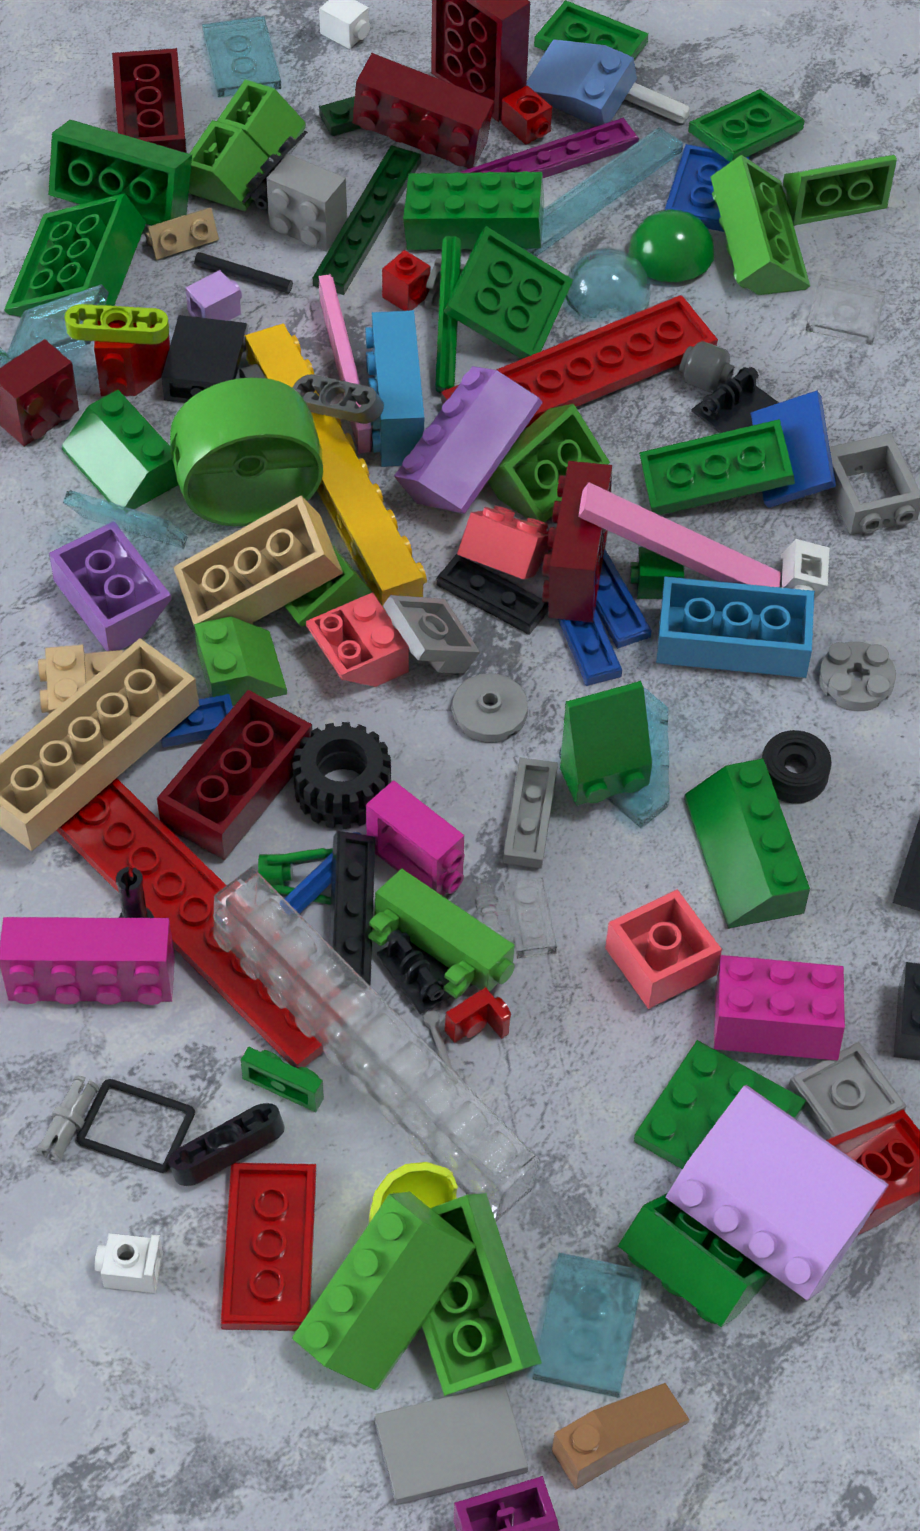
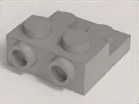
[383,595,480,673]

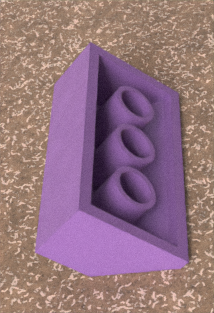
[394,366,543,514]

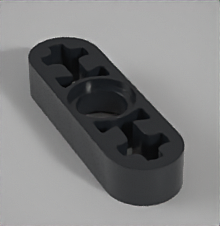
[168,1103,285,1186]

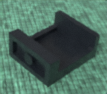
[161,315,248,403]

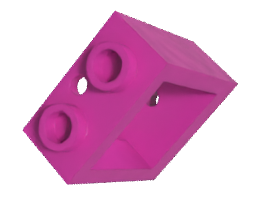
[366,780,465,896]

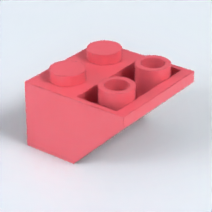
[457,505,550,580]
[306,592,409,687]

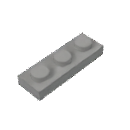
[503,757,558,868]

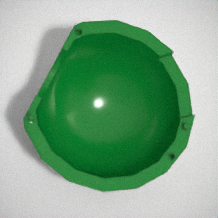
[628,209,714,282]

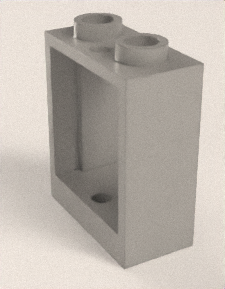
[828,433,920,535]

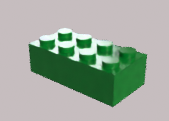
[48,119,192,226]
[403,171,544,250]

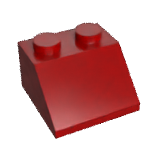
[94,320,170,396]

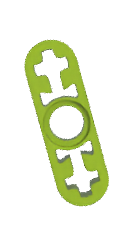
[64,304,169,344]

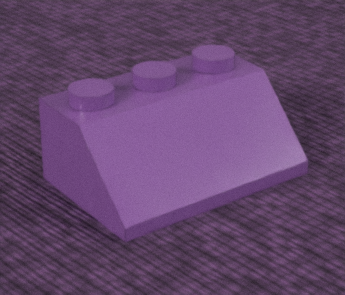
[49,521,172,651]

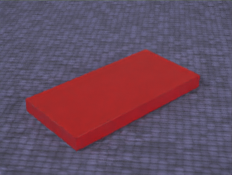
[221,1163,317,1331]

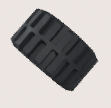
[293,722,391,829]

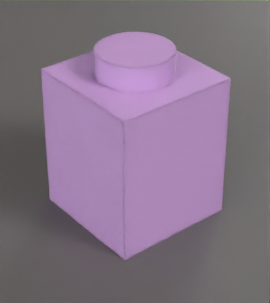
[186,270,242,321]

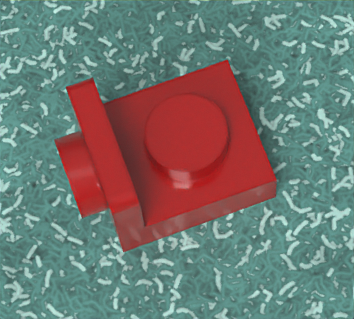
[445,987,511,1043]

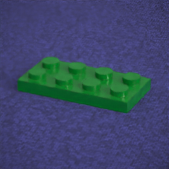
[639,419,795,515]

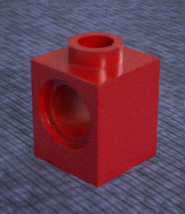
[501,85,552,145]
[382,250,431,311]

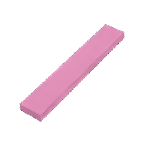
[319,274,372,454]
[578,482,781,587]

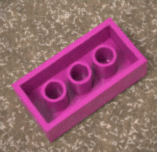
[0,917,175,1005]

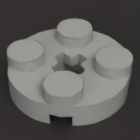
[819,642,896,711]

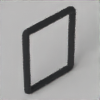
[76,1079,195,1173]

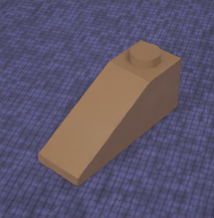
[552,1383,690,1489]

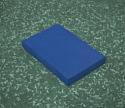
[665,144,749,232]
[751,390,836,508]

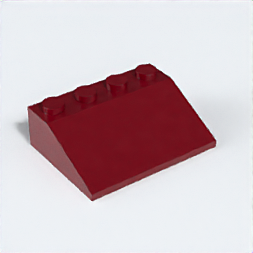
[431,0,531,122]

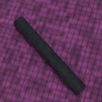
[194,252,293,294]

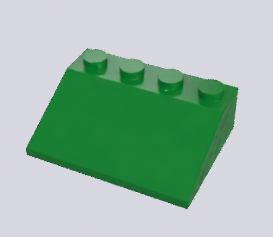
[4,193,146,324]

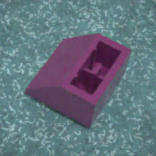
[453,1476,560,1531]

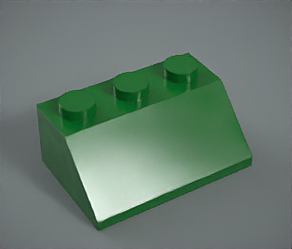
[62,390,178,517]
[618,1193,772,1327]

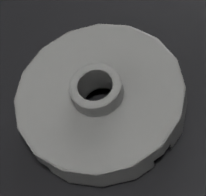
[452,673,528,743]

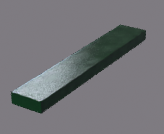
[312,145,421,295]

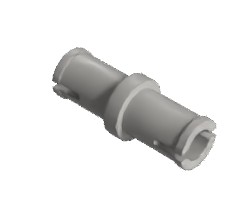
[36,1075,99,1162]

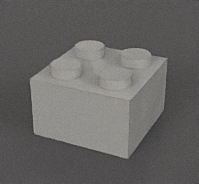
[266,154,347,252]

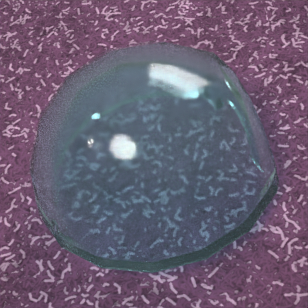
[566,247,651,319]

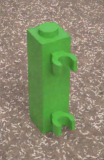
[369,868,515,999]

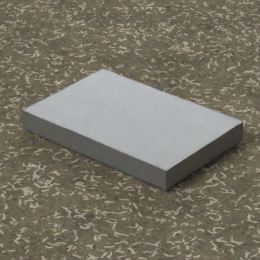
[375,1382,528,1505]

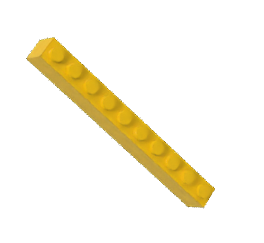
[245,323,427,610]

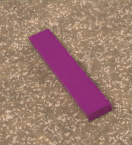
[461,117,639,178]

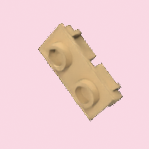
[145,207,219,260]

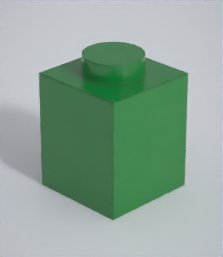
[630,547,684,599]

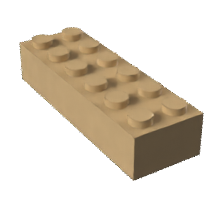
[0,638,199,851]

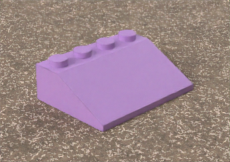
[665,1085,889,1300]

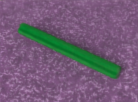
[435,236,461,393]

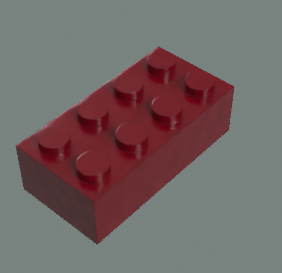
[112,48,187,153]
[352,53,494,169]
[542,461,612,622]
[157,690,313,860]

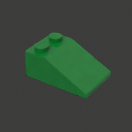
[560,681,652,806]

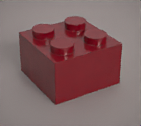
[0,339,79,447]

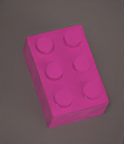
[714,955,845,1061]

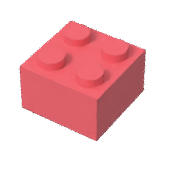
[605,889,722,1009]

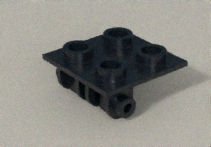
[242,131,308,210]
[691,367,779,433]
[376,929,473,1014]

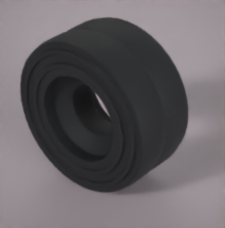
[761,730,832,803]

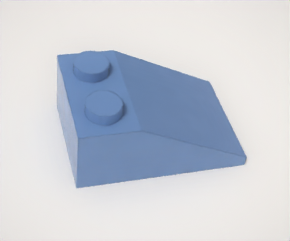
[527,39,637,126]

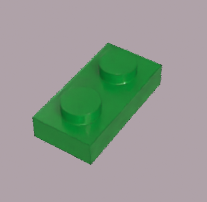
[241,1046,324,1112]

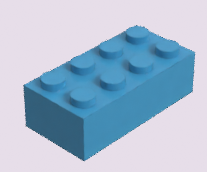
[365,310,425,467]
[656,577,815,678]

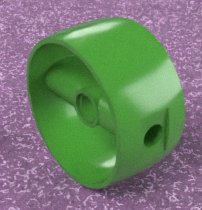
[170,378,323,526]

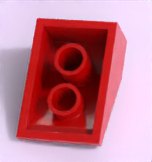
[826,1109,920,1235]

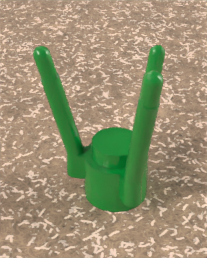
[258,848,333,905]

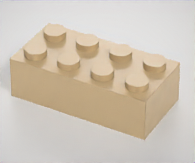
[173,495,343,625]

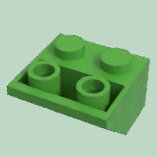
[217,79,306,158]
[189,120,268,211]

